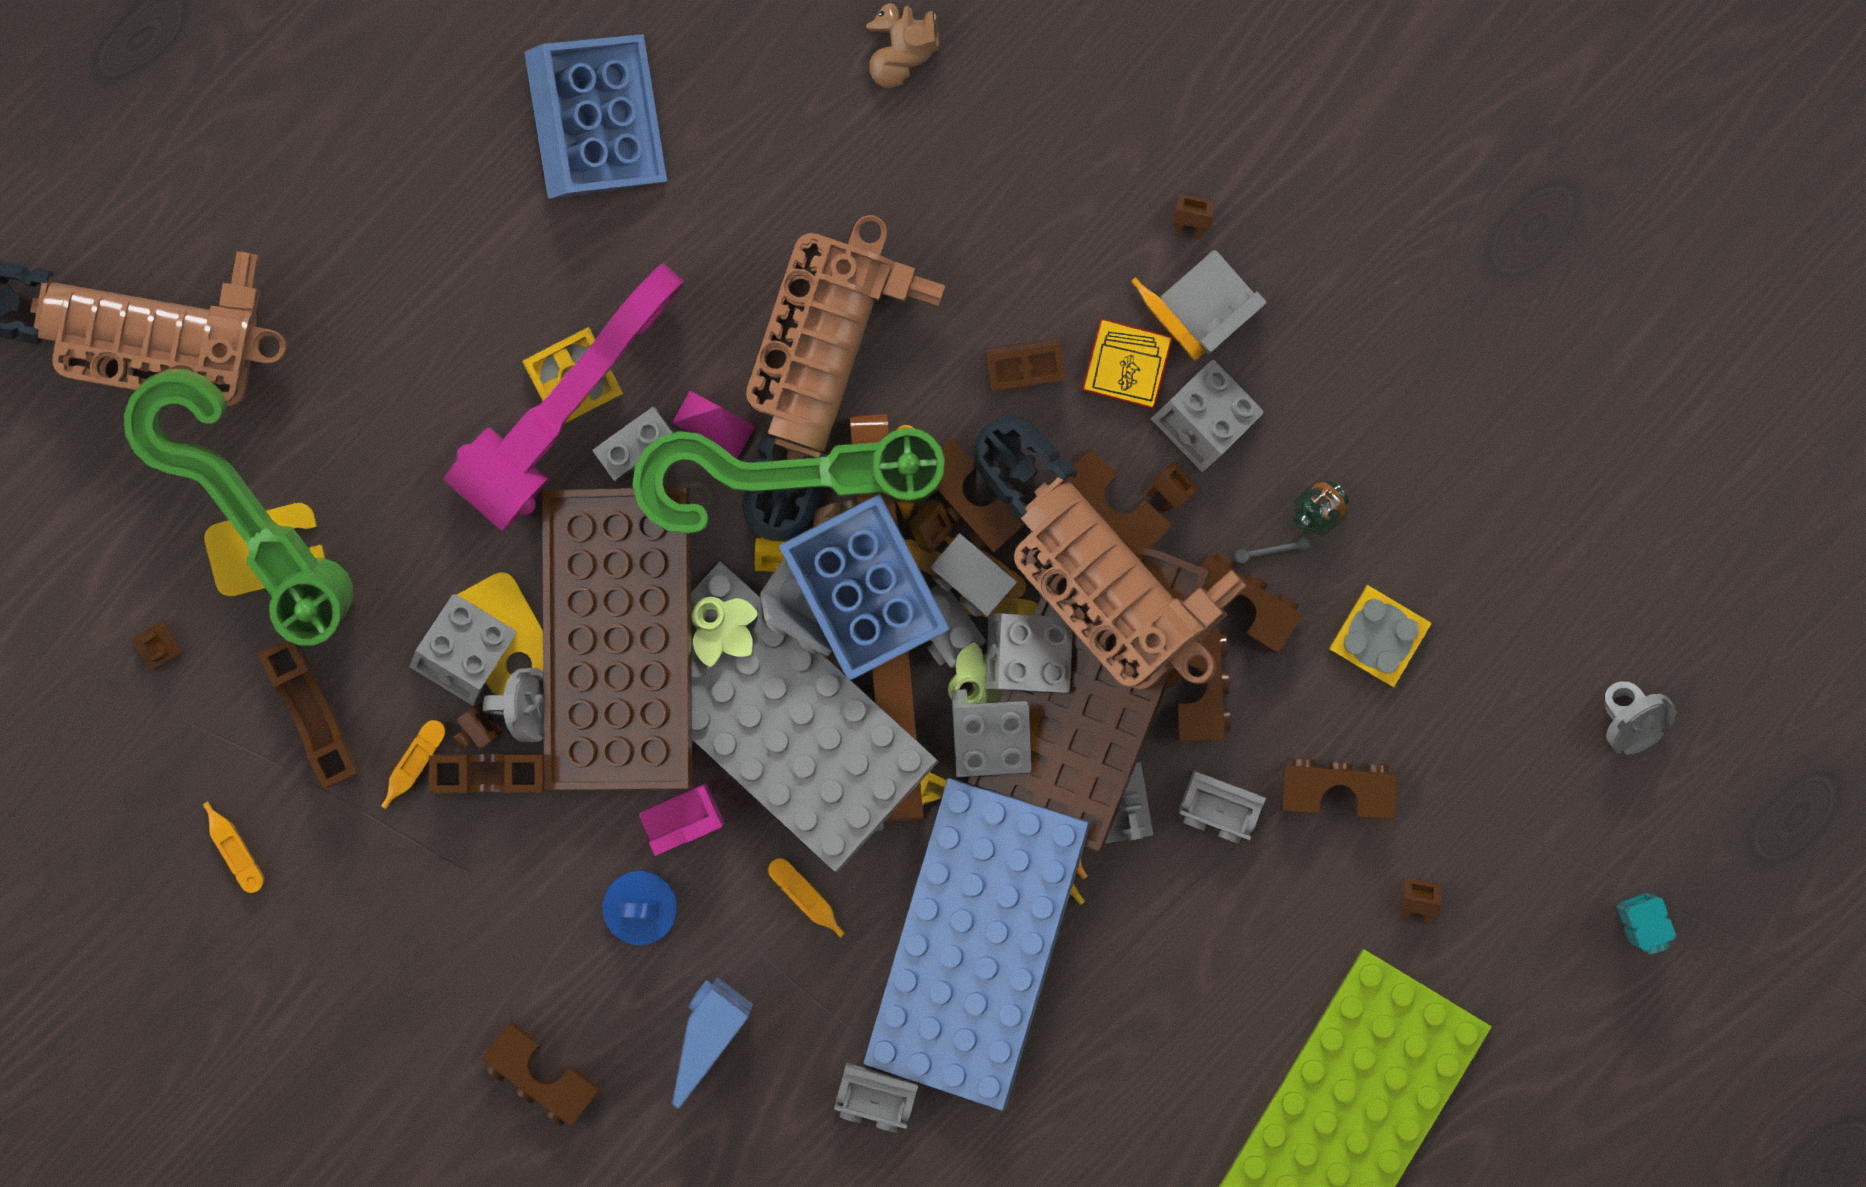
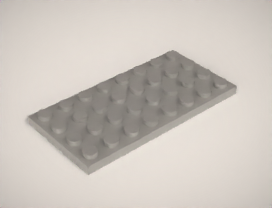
[691,561,939,873]

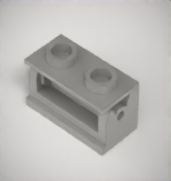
[592,407,673,482]
[930,533,1016,617]
[1178,771,1266,844]
[834,1063,918,1133]

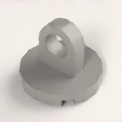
[483,668,544,742]
[1605,681,1677,755]

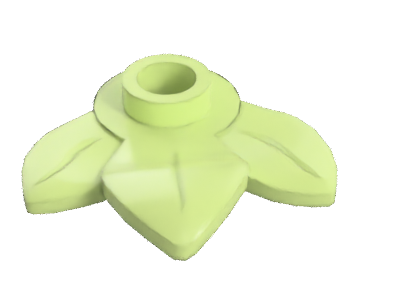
[692,597,758,667]
[948,642,1004,704]

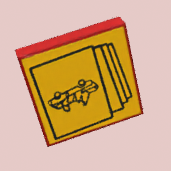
[1081,318,1173,410]

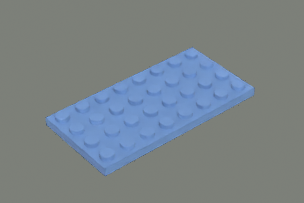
[863,778,1091,1111]

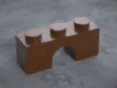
[932,438,1025,553]
[1072,448,1172,549]
[1199,552,1303,653]
[1176,627,1231,741]
[429,753,546,793]
[1280,758,1398,819]
[481,1020,600,1127]

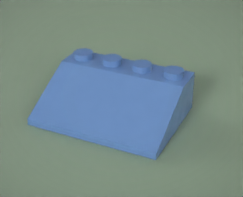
[524,34,667,199]
[779,494,950,681]
[673,977,753,1109]

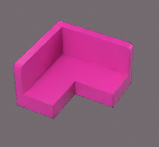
[639,783,725,856]

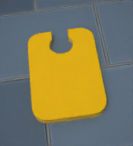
[204,503,325,596]
[457,572,543,695]

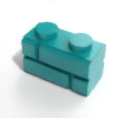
[1616,892,1676,955]

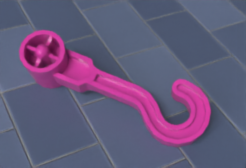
[443,263,685,532]

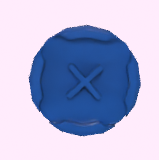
[602,870,678,945]

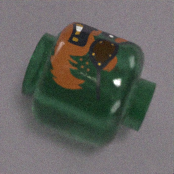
[1293,480,1349,536]

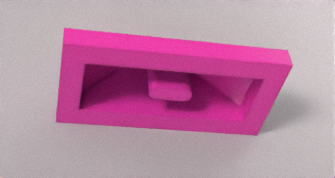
[672,391,755,459]

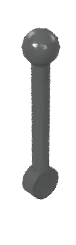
[1234,537,1312,564]

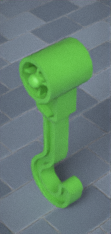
[124,369,354,646]
[633,428,945,534]

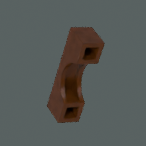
[257,640,361,789]

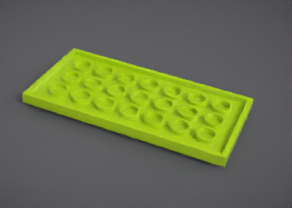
[1219,949,1492,1187]

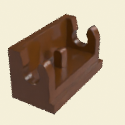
[985,337,1066,391]

